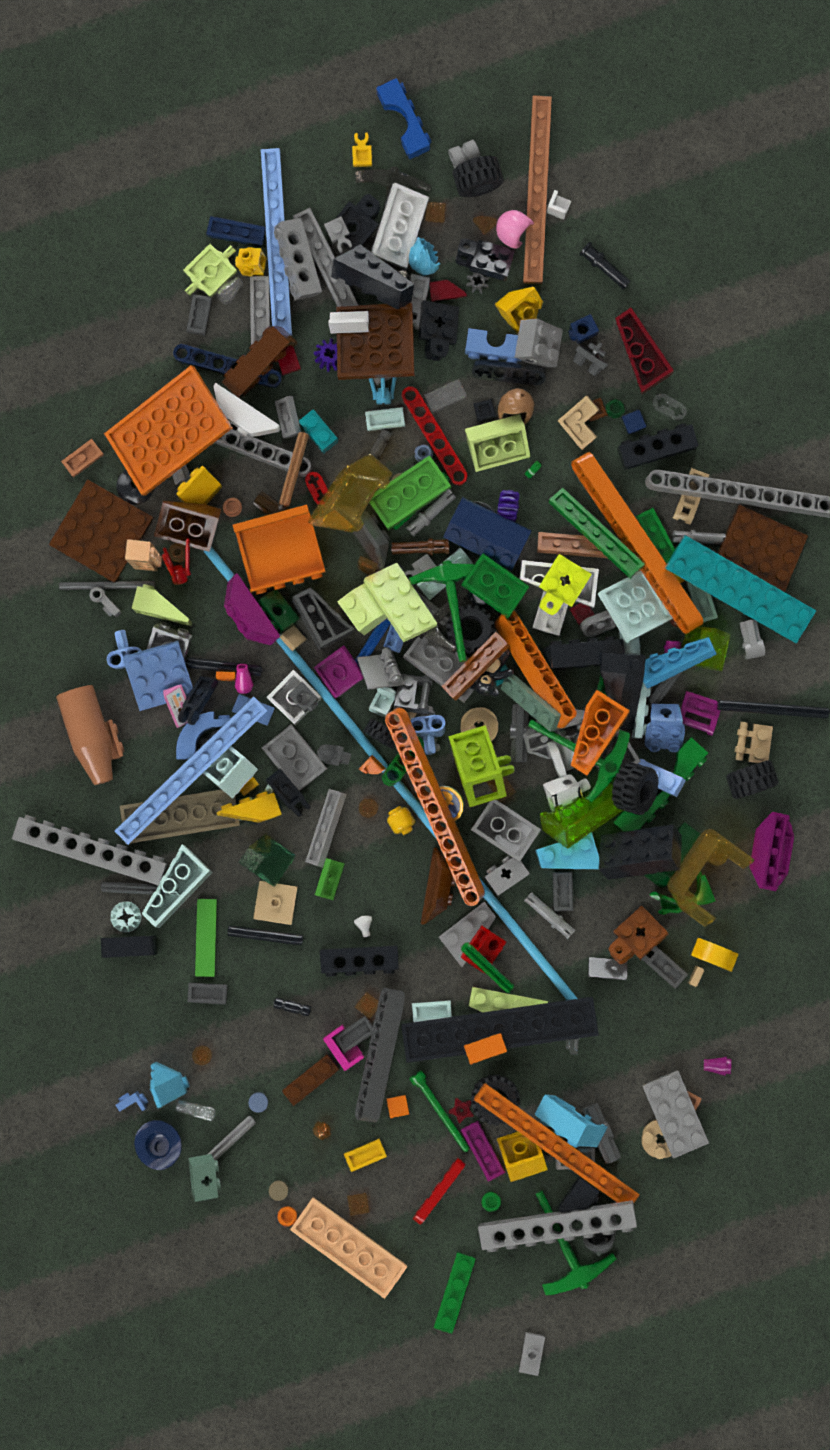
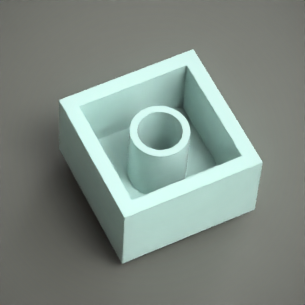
[203,746,258,799]

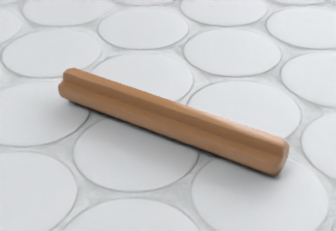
[279,432,309,506]

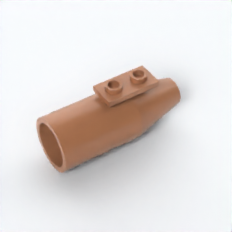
[56,685,124,786]

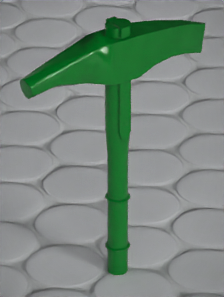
[409,560,475,662]
[528,719,630,803]
[536,1191,616,1295]

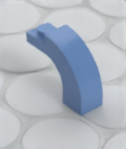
[176,712,230,760]

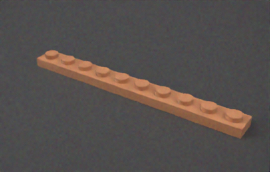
[523,96,552,284]

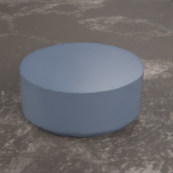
[249,1092,268,1113]

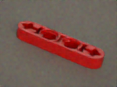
[412,1158,466,1225]

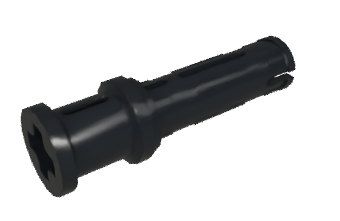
[579,242,631,290]

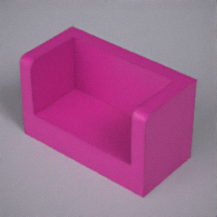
[323,1024,364,1071]

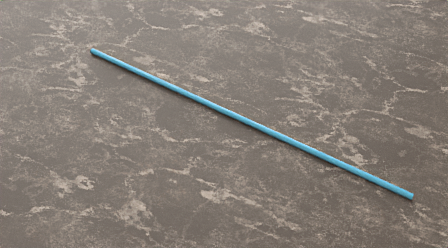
[204,546,578,1000]

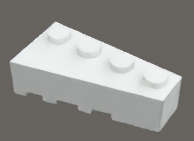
[519,560,599,608]

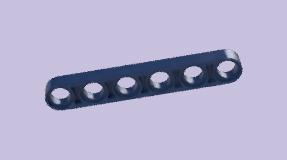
[173,344,282,388]

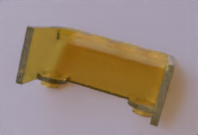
[668,829,755,926]

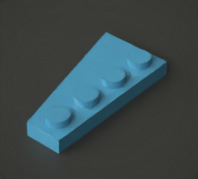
[643,637,717,689]

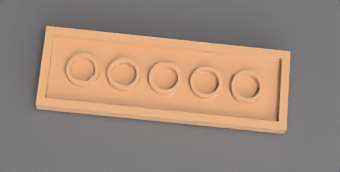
[290,1197,408,1299]

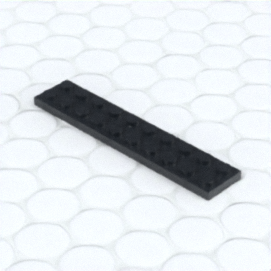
[401,997,599,1063]

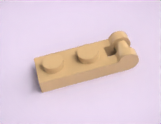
[673,468,709,525]

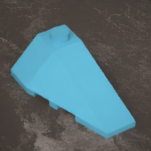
[151,1062,189,1108]

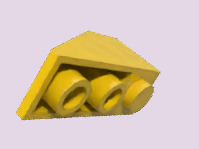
[216,791,282,823]

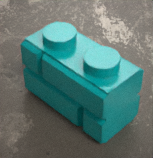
[299,409,338,454]

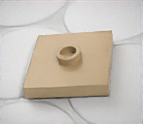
[253,881,298,925]

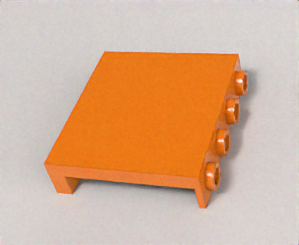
[233,505,326,595]

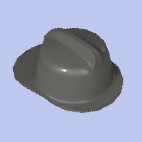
[583,1215,617,1256]

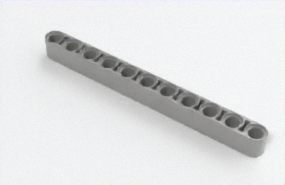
[645,470,830,518]

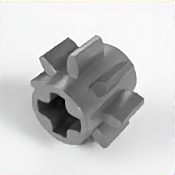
[466,272,489,294]

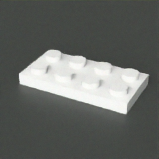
[371,183,429,269]

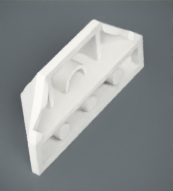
[214,383,281,437]

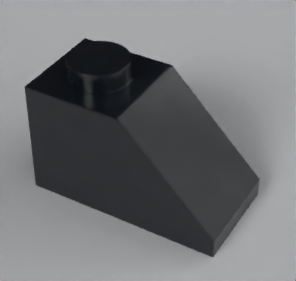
[557,1176,600,1212]

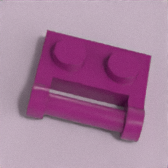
[680,691,721,736]

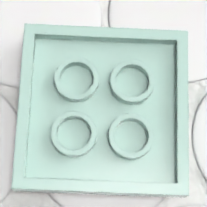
[598,571,673,643]

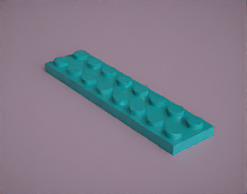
[665,535,816,643]

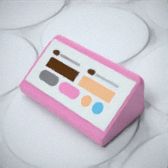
[163,684,191,728]

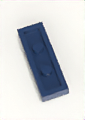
[206,216,266,247]

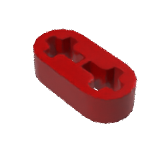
[305,472,331,507]

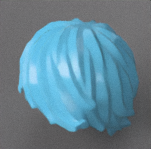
[409,237,440,275]

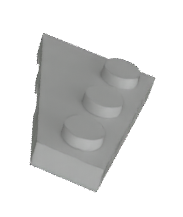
[439,902,496,967]

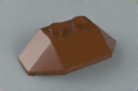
[420,848,455,925]

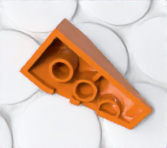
[571,690,630,776]

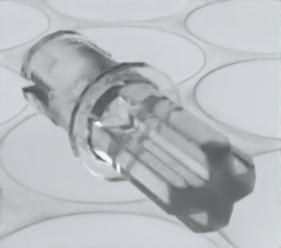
[176,1099,215,1121]

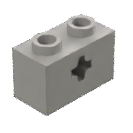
[484,855,530,896]

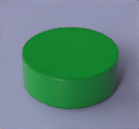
[524,460,542,479]
[481,1192,501,1212]

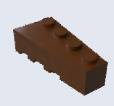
[222,326,298,398]

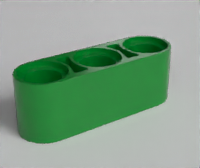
[382,736,424,786]

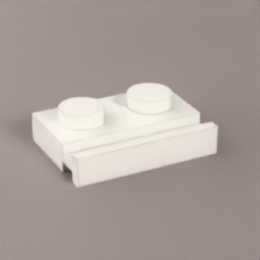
[532,591,568,636]

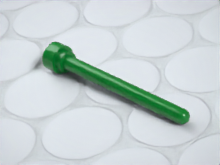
[409,1070,469,1152]

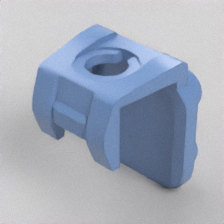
[644,704,685,752]

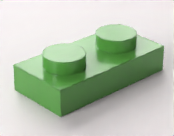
[315,858,344,900]

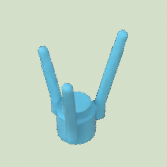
[369,377,397,405]

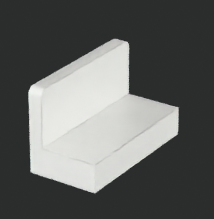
[329,311,369,333]
[547,735,574,778]

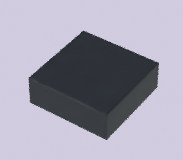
[473,399,496,422]

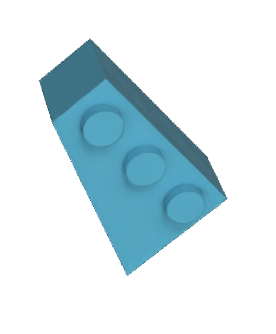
[535,833,599,869]
[534,1095,607,1147]

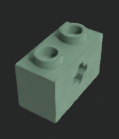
[188,1154,221,1202]

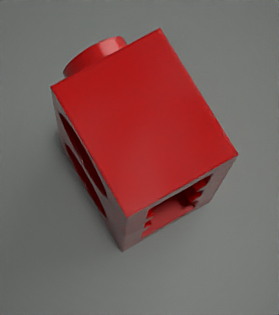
[460,925,506,974]

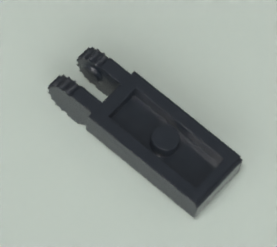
[177,676,219,725]
[265,768,311,817]

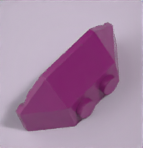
[224,574,281,645]
[749,812,794,891]

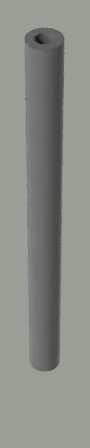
[59,581,155,590]

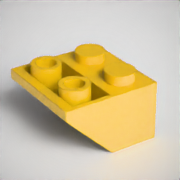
[176,466,222,505]

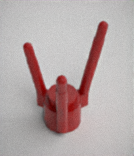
[162,538,191,585]

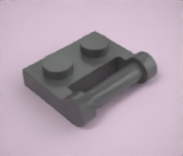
[394,673,433,714]

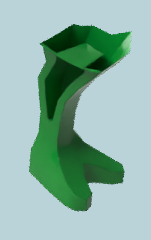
[649,871,715,915]

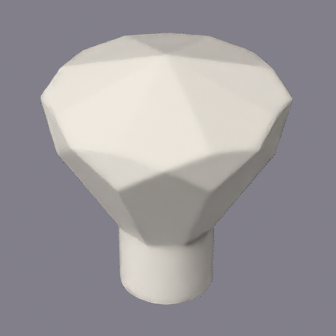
[354,916,372,937]

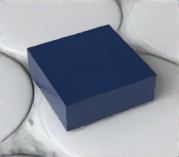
[621,410,646,435]

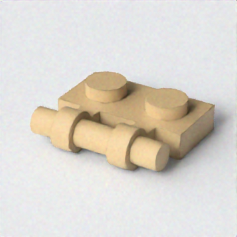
[735,722,773,763]

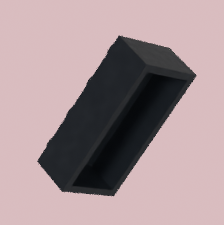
[599,824,682,880]

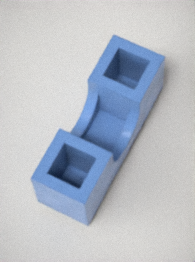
[465,328,522,363]

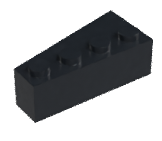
[331,244,414,309]

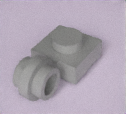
[89,587,122,618]

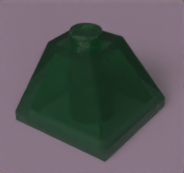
[238,834,296,887]

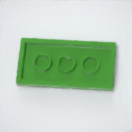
[367,455,451,530]

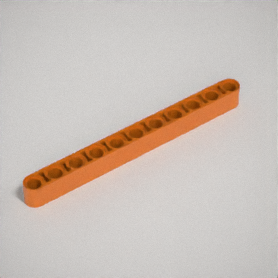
[571,452,703,634]
[385,708,485,906]

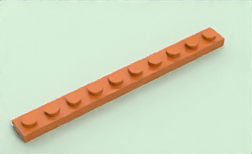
[474,1083,639,1203]

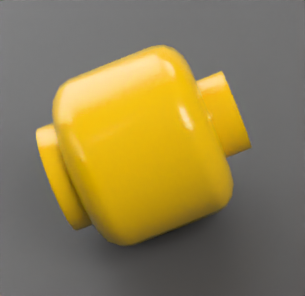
[387,806,415,836]

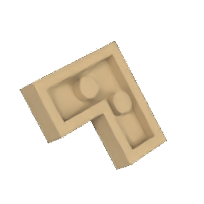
[558,396,599,450]

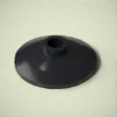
[117,470,154,505]

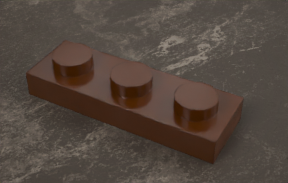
[282,1054,339,1106]

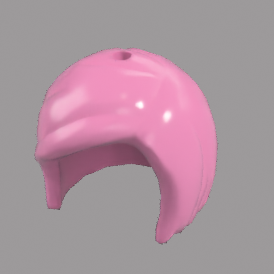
[496,210,534,249]

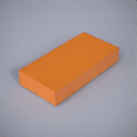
[464,1033,507,1064]

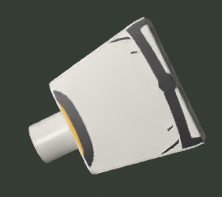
[543,774,591,820]

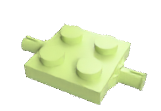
[183,244,237,297]

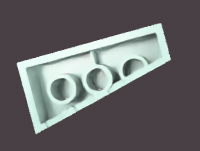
[142,844,213,928]

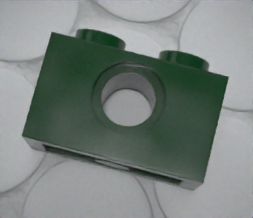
[257,590,300,635]

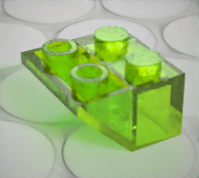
[682,627,731,671]

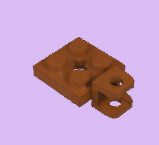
[609,905,669,964]

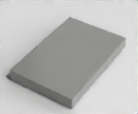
[262,724,328,791]

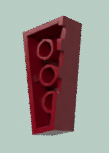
[615,308,674,394]

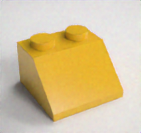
[497,1132,548,1182]

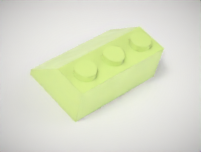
[465,414,530,472]

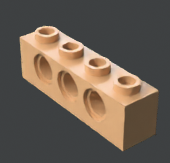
[125,540,162,571]

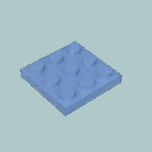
[123,641,193,711]

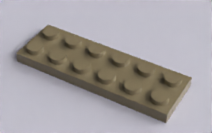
[120,790,240,844]

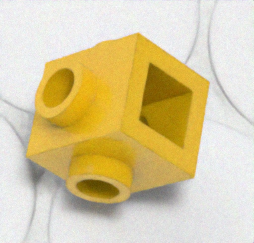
[235,247,267,276]

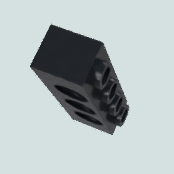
[617,423,699,471]
[320,945,399,977]

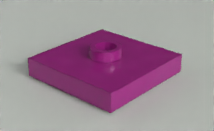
[313,646,364,699]

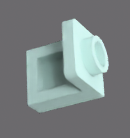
[369,687,396,718]

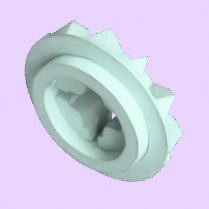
[110,901,141,932]

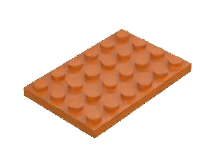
[104,365,232,496]

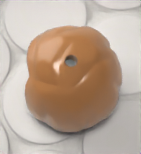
[498,388,535,425]

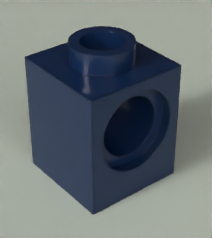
[568,314,599,345]

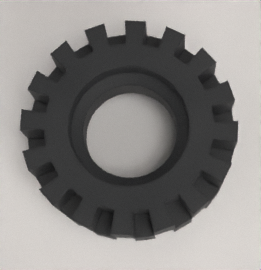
[363,718,395,749]

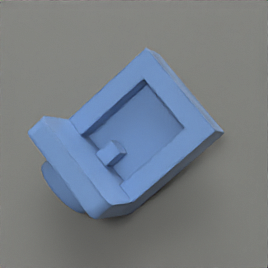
[116,1091,148,1112]

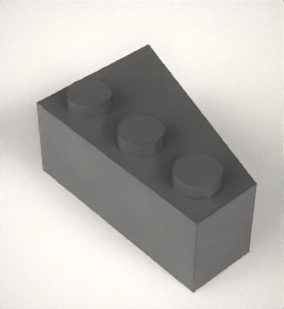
[292,588,355,650]

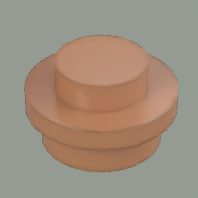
[223,498,242,517]

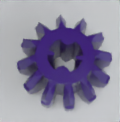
[314,339,337,372]
[497,490,520,522]

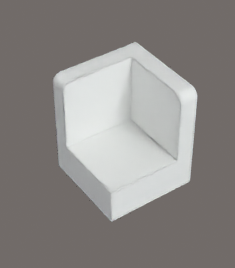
[547,190,571,220]

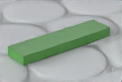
[195,899,217,977]

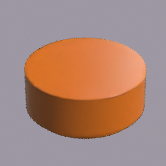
[277,1206,297,1227]

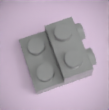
[147,622,193,660]

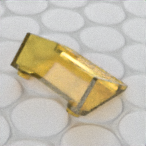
[308,454,393,533]

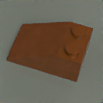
[154,501,221,552]

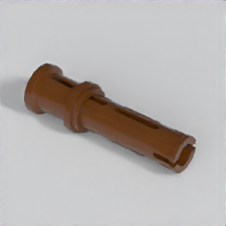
[391,538,449,555]

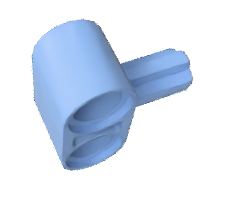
[107,630,142,669]
[411,715,445,755]

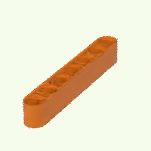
[495,611,576,728]

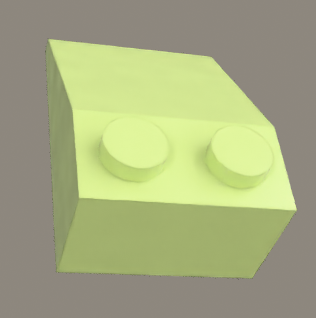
[337,583,387,635]
[132,584,192,626]

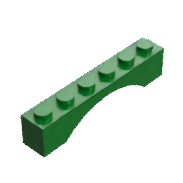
[612,737,708,832]

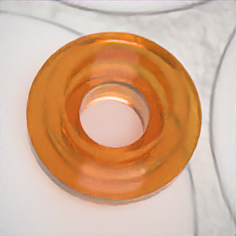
[168,543,185,562]
[313,1122,331,1140]

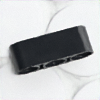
[100,935,157,958]

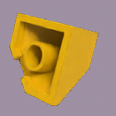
[495,287,543,334]

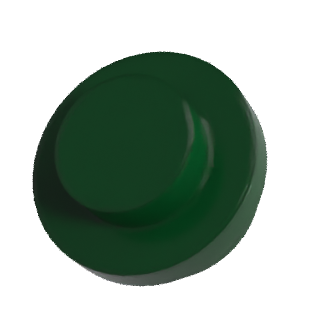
[605,399,625,419]

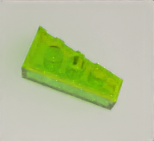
[540,783,623,849]

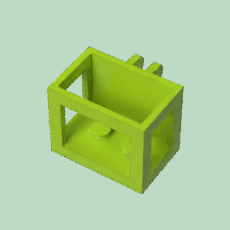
[449,725,515,807]

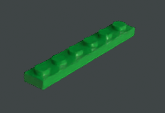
[549,488,645,579]

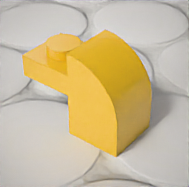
[691,938,738,972]

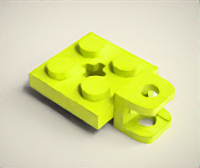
[539,554,592,615]

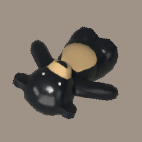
[470,649,514,697]

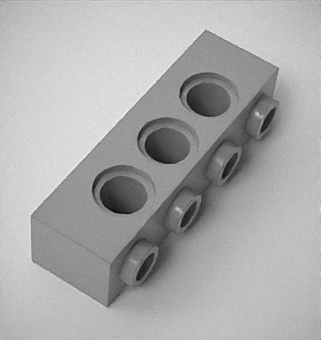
[274,218,322,300]

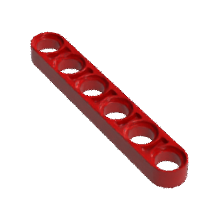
[402,386,467,485]

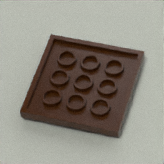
[336,303,415,380]
[49,479,153,583]
[718,505,808,592]

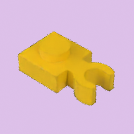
[352,133,372,167]

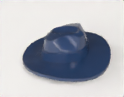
[134,1120,182,1170]

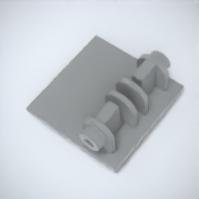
[357,647,404,689]

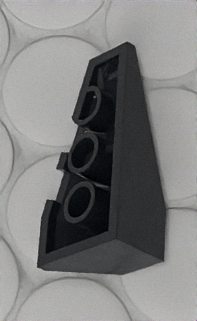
[600,652,646,730]

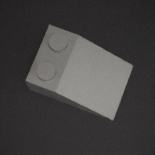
[471,800,541,862]

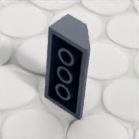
[443,497,532,571]

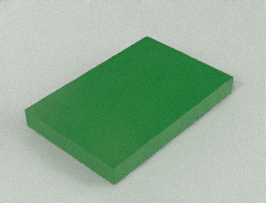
[461,554,530,618]

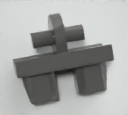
[573,342,608,376]
[317,744,351,766]

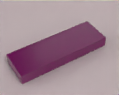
[461,1120,505,1182]

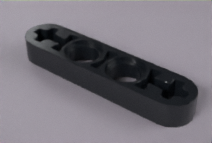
[472,360,546,385]

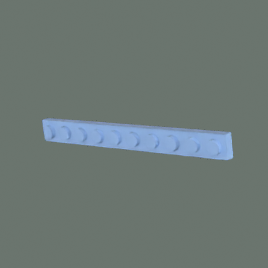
[261,148,292,336]
[115,697,267,844]

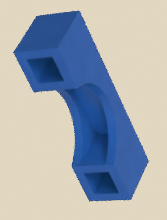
[376,78,431,160]

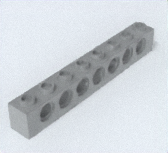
[12,815,168,885]
[478,1200,637,1252]

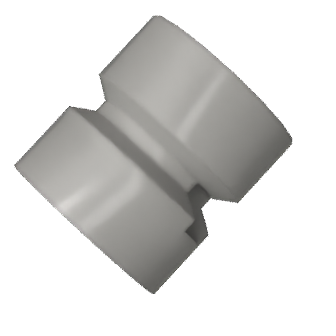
[448,140,481,169]

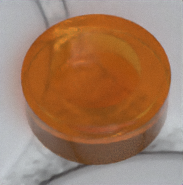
[359,798,378,818]
[192,1045,212,1065]

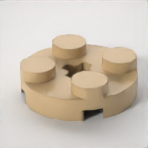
[460,707,498,741]
[641,1120,671,1159]

